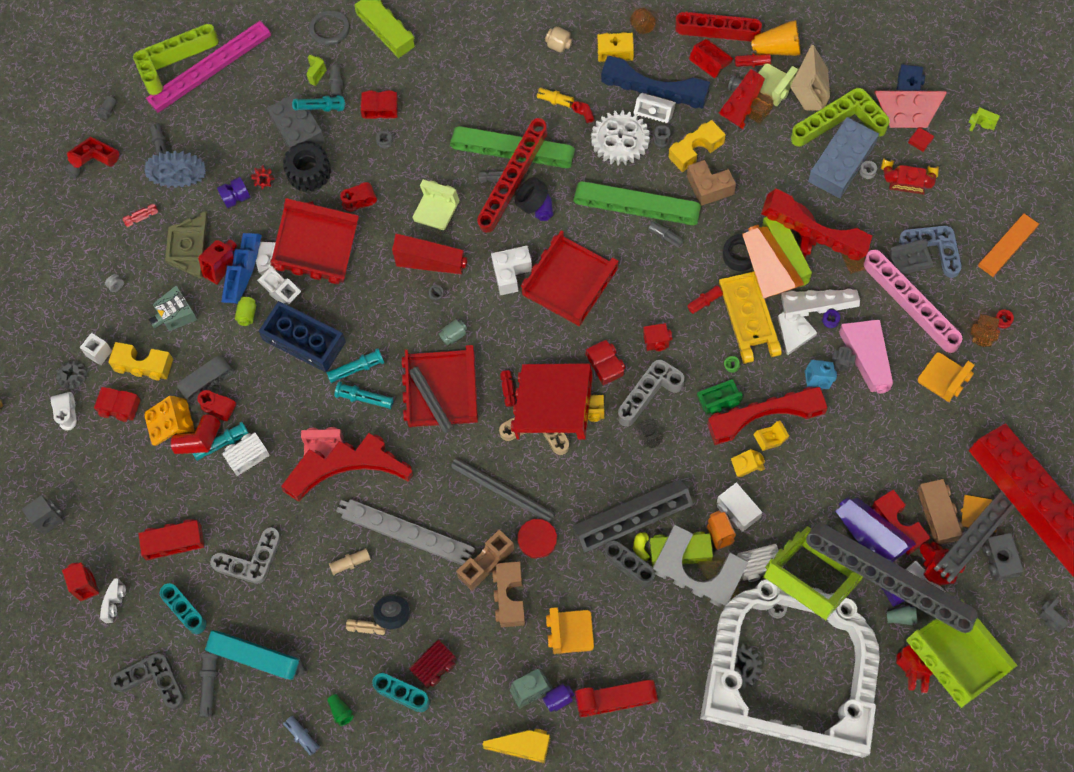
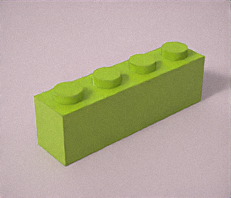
[354,0,415,58]

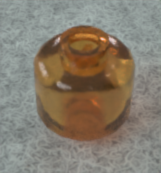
[630,8,656,34]

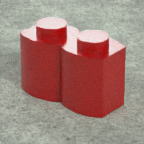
[361,90,398,119]
[586,340,625,386]
[94,387,141,422]

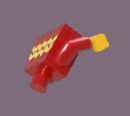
[881,158,939,195]

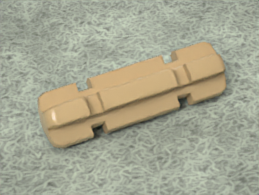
[346,619,386,635]

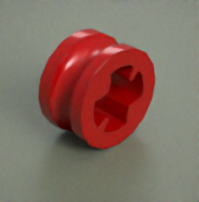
[995,310,1014,329]

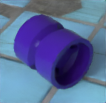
[217,177,250,209]

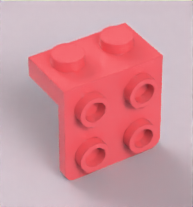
[301,427,343,459]

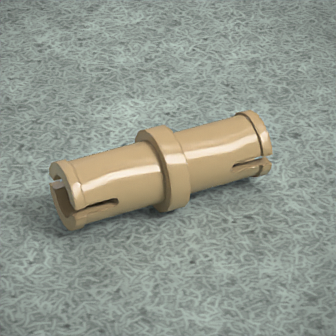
[329,548,370,575]

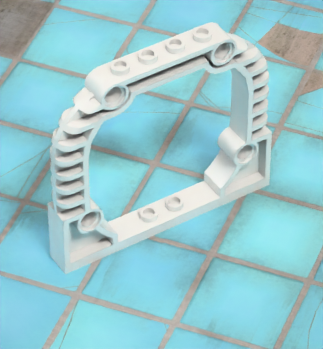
[700,579,880,757]

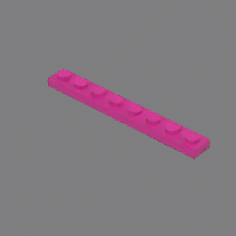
[146,21,271,113]

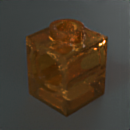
[747,92,774,124]

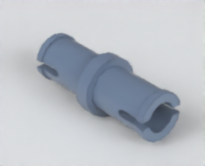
[283,716,320,756]

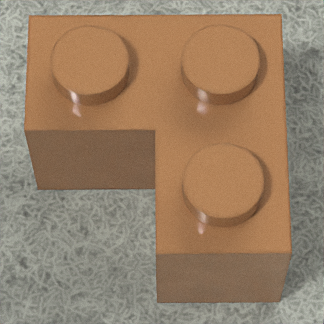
[687,160,736,206]

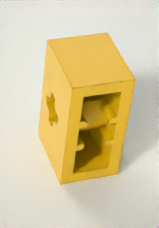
[597,32,634,62]

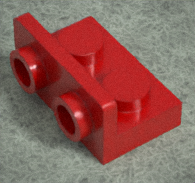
[689,39,733,78]

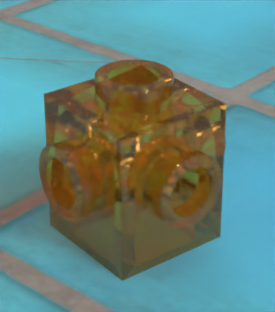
[970,314,1000,347]

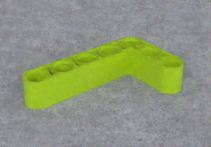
[133,24,219,95]
[791,88,889,146]

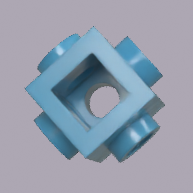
[804,360,837,389]

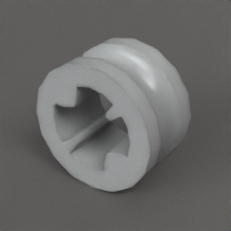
[860,161,877,179]
[105,274,124,292]
[768,604,787,619]

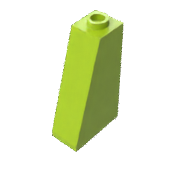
[762,217,812,287]

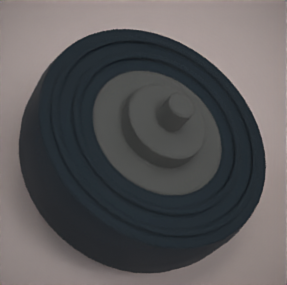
[373,595,410,629]

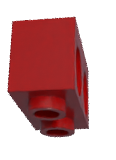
[62,562,100,601]

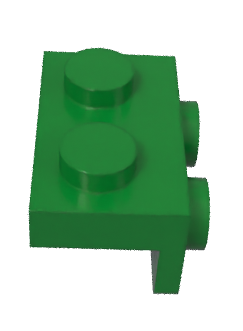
[697,379,743,415]

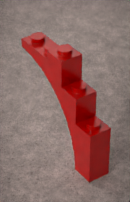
[281,433,413,502]

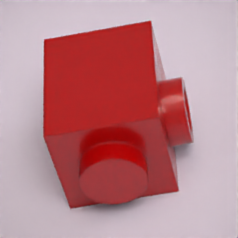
[643,323,672,351]

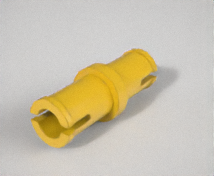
[537,87,574,108]

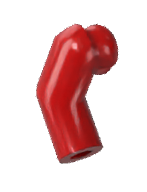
[571,101,594,123]

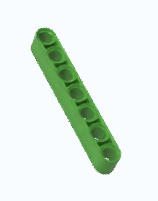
[450,127,575,168]
[573,182,701,225]

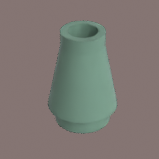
[886,605,917,625]

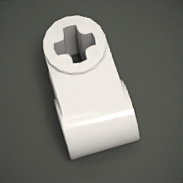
[51,392,77,430]

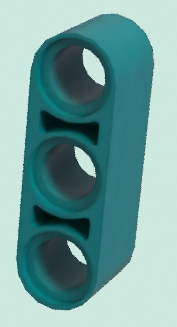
[160,583,206,634]
[372,673,430,712]

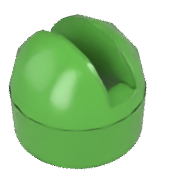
[724,356,740,373]

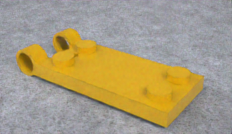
[719,271,782,364]

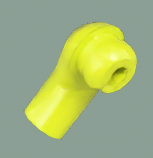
[633,532,650,562]

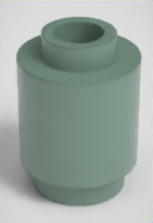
[438,319,467,346]

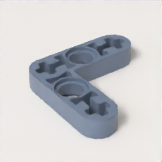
[899,226,961,278]

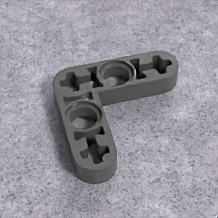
[111,654,184,709]

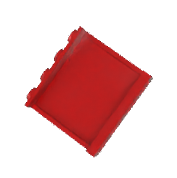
[270,198,359,284]
[521,230,619,327]
[402,345,478,427]
[511,364,593,440]

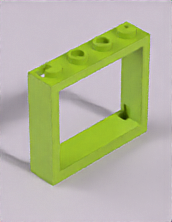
[764,526,863,620]

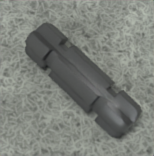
[478,171,514,182]

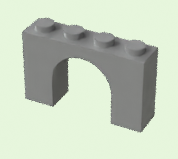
[653,524,748,607]

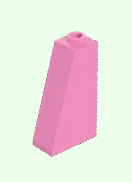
[839,320,893,394]

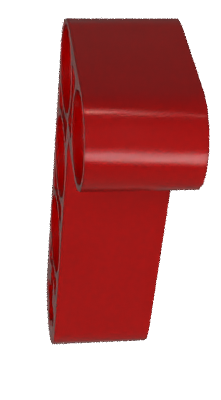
[575,680,658,717]

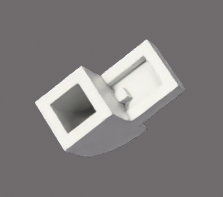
[257,267,301,305]

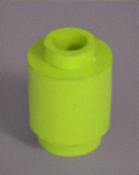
[234,297,256,326]

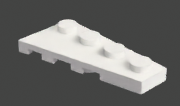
[781,289,860,319]

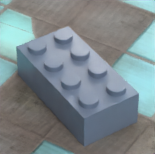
[808,117,879,199]

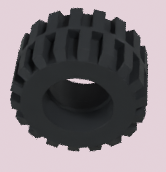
[283,142,331,192]

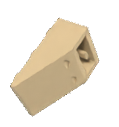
[790,45,830,110]

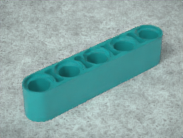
[205,630,300,680]

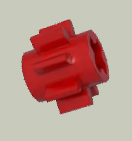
[251,165,274,189]

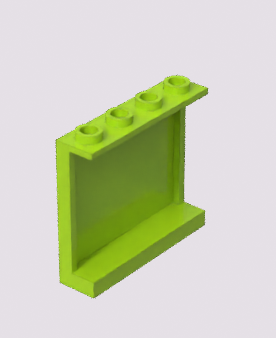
[906,600,1018,708]

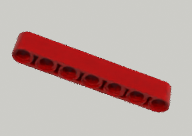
[477,118,548,233]

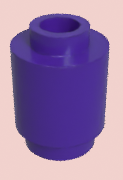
[535,194,553,221]
[542,683,574,712]

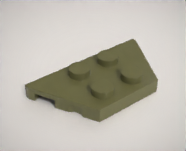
[165,212,208,278]

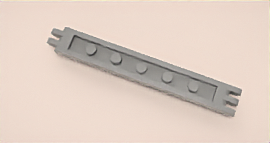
[336,499,475,565]

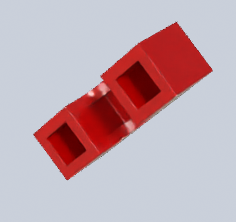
[871,489,930,556]

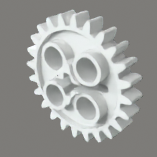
[591,110,650,166]

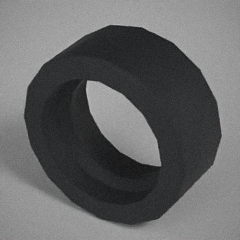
[515,177,548,214]
[723,234,753,271]

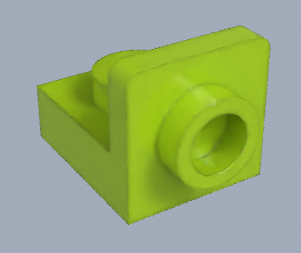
[307,55,327,86]
[968,107,1000,132]

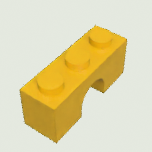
[669,120,726,172]
[108,342,173,380]

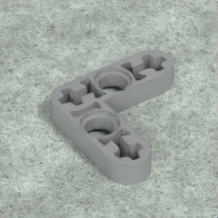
[210,528,281,584]

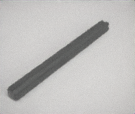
[451,458,554,522]

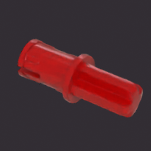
[735,53,771,68]
[687,285,723,314]

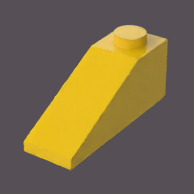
[483,729,550,763]

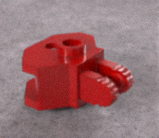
[919,542,966,586]
[896,645,933,693]

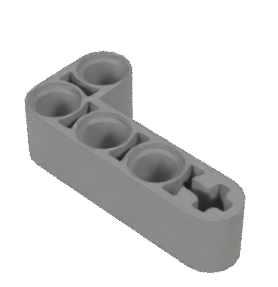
[618,360,684,427]

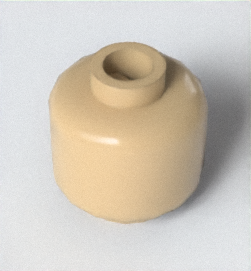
[545,27,573,53]

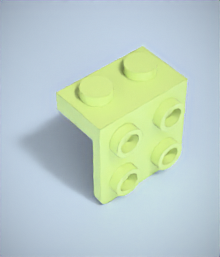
[758,64,799,106]
[413,180,460,230]

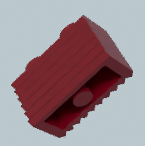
[409,640,457,689]

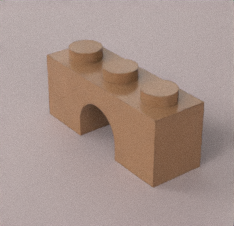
[456,530,515,591]
[493,562,525,627]

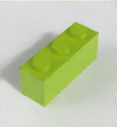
[650,532,713,567]

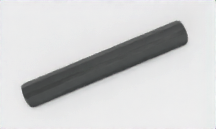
[409,367,453,433]

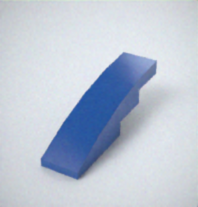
[221,233,262,304]

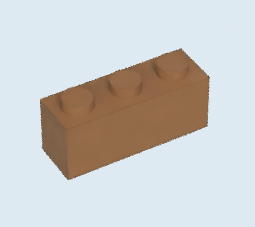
[917,479,963,545]

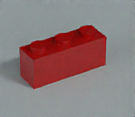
[138,519,205,561]

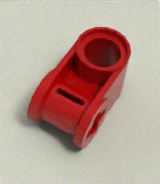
[340,182,377,212]
[197,390,237,421]

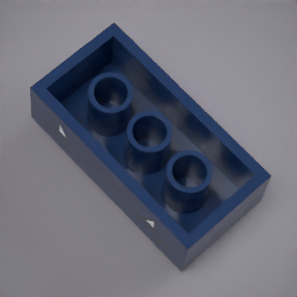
[258,301,346,372]

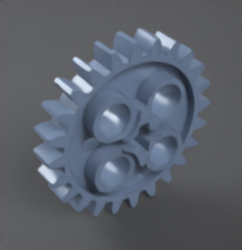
[145,151,205,188]

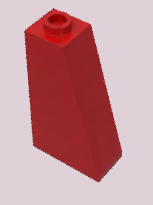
[392,234,467,274]

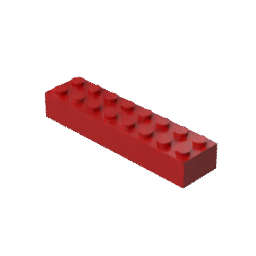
[968,423,1074,577]

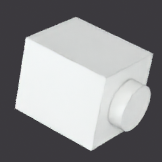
[80,333,112,365]

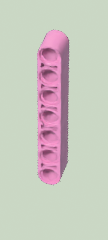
[864,250,963,353]

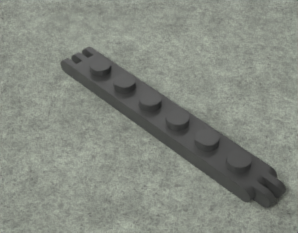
[934,491,1015,583]

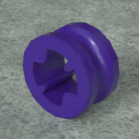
[822,309,840,328]

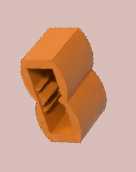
[707,511,736,550]

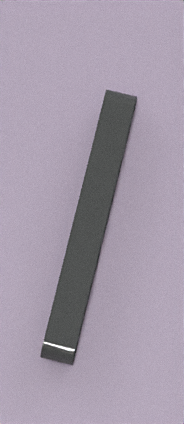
[806,523,978,633]

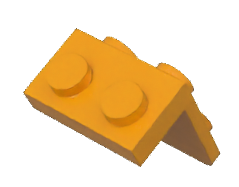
[918,353,975,402]
[144,396,195,446]
[546,608,594,654]

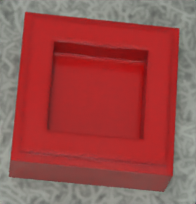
[908,127,934,152]

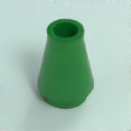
[327,694,354,726]

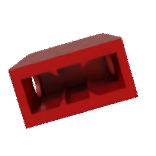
[198,239,237,285]

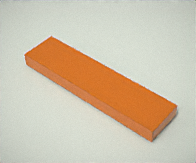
[978,214,1039,277]

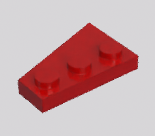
[719,69,765,129]

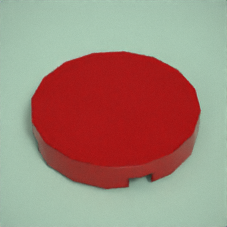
[518,519,557,559]

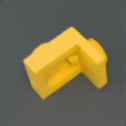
[753,421,789,451]
[731,449,765,477]

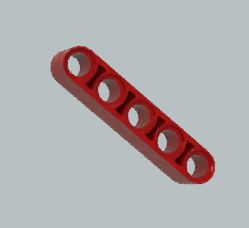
[675,12,762,42]

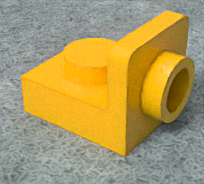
[588,395,604,422]

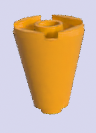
[751,20,801,56]

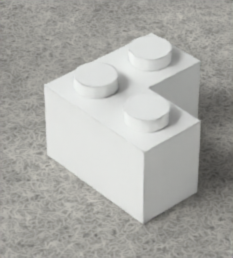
[491,246,532,295]

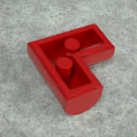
[67,137,119,168]
[171,414,221,454]

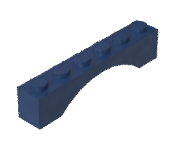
[601,56,710,109]

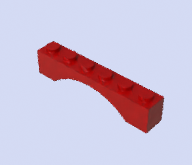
[761,188,872,261]
[707,387,828,445]

